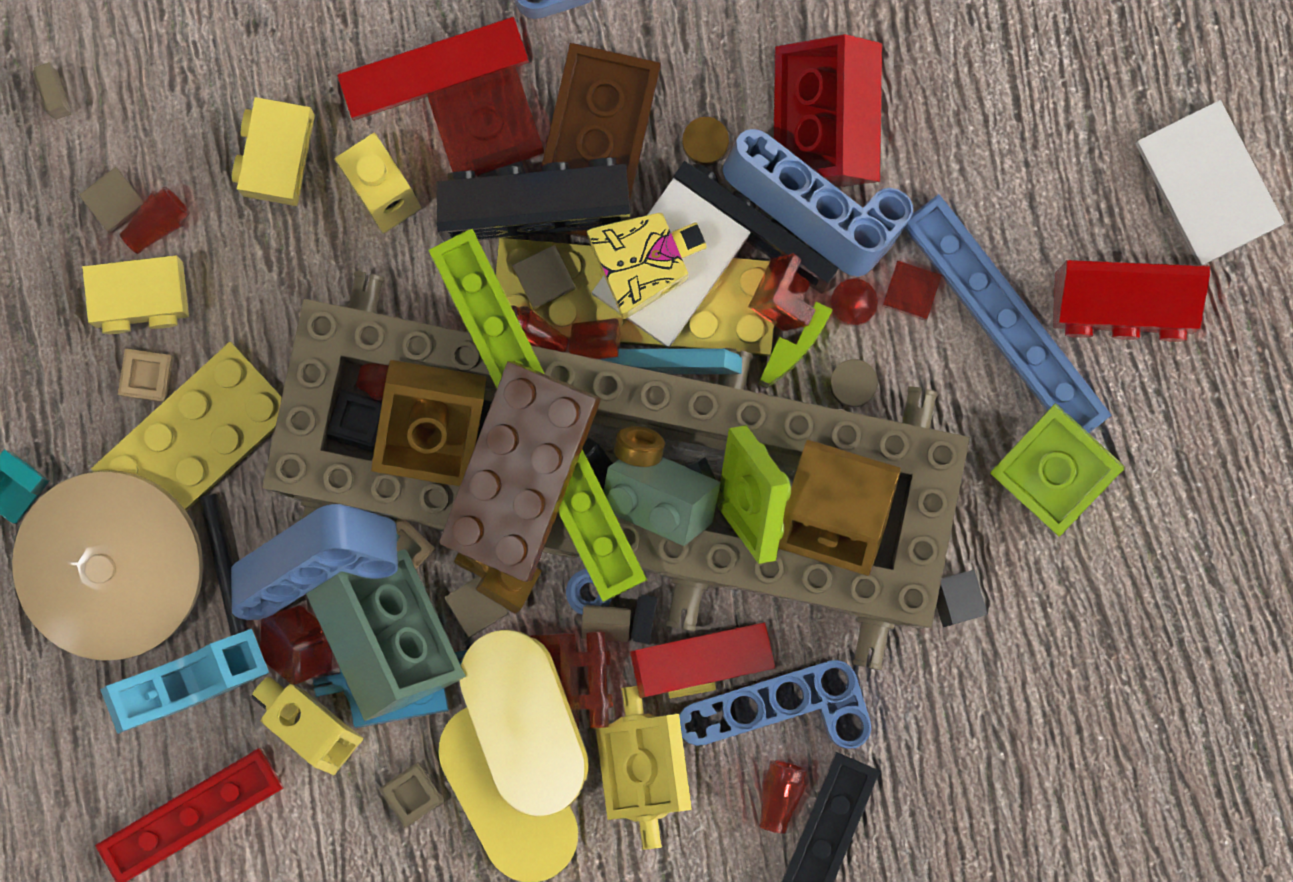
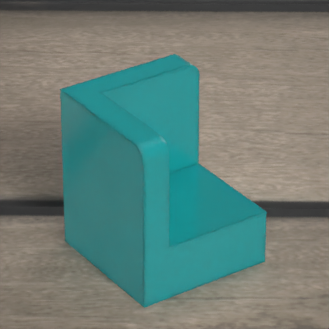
[0,449,50,524]

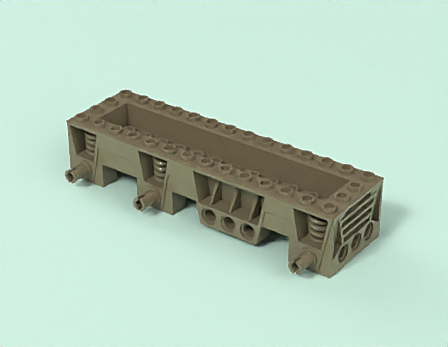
[262,271,970,671]

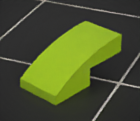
[758,302,833,388]

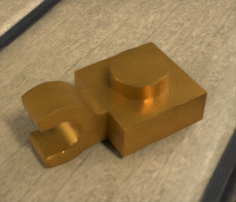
[454,552,542,614]

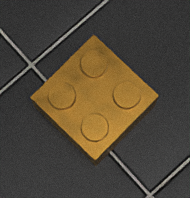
[371,360,486,486]

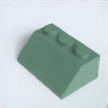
[306,549,466,721]

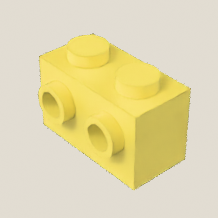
[232,97,315,206]
[82,255,189,334]

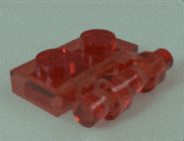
[530,632,613,729]

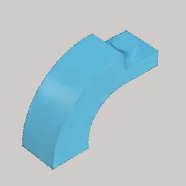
[100,629,269,734]

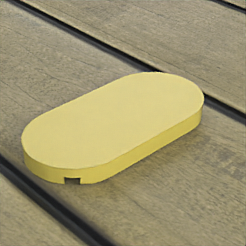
[460,629,589,816]
[439,707,578,882]

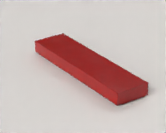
[337,16,529,121]
[95,748,284,882]

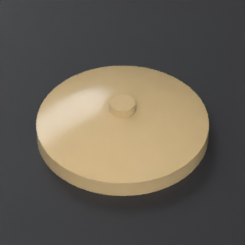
[12,470,203,660]

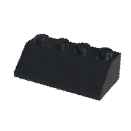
[437,158,631,242]

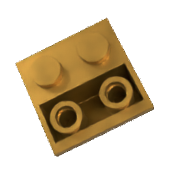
[778,439,901,576]

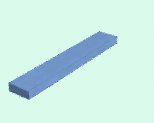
[904,194,1112,433]

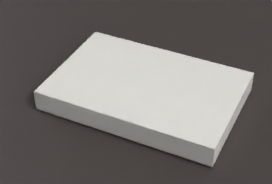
[1135,100,1285,266]
[592,178,751,349]

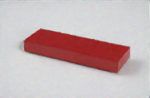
[630,622,776,698]

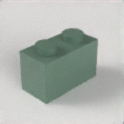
[603,457,721,546]

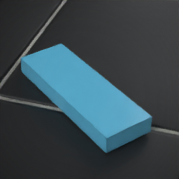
[593,349,742,374]

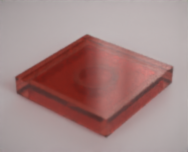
[427,65,544,176]

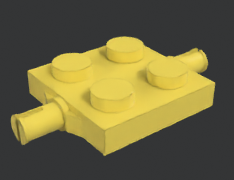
[595,686,692,850]

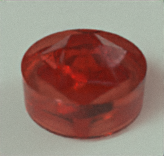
[830,278,878,327]
[356,364,389,401]

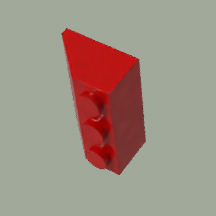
[774,34,882,187]
[1053,260,1210,342]

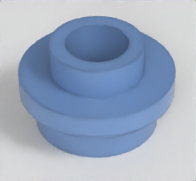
[566,569,612,615]

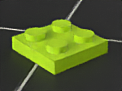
[990,403,1125,537]
[718,425,791,564]

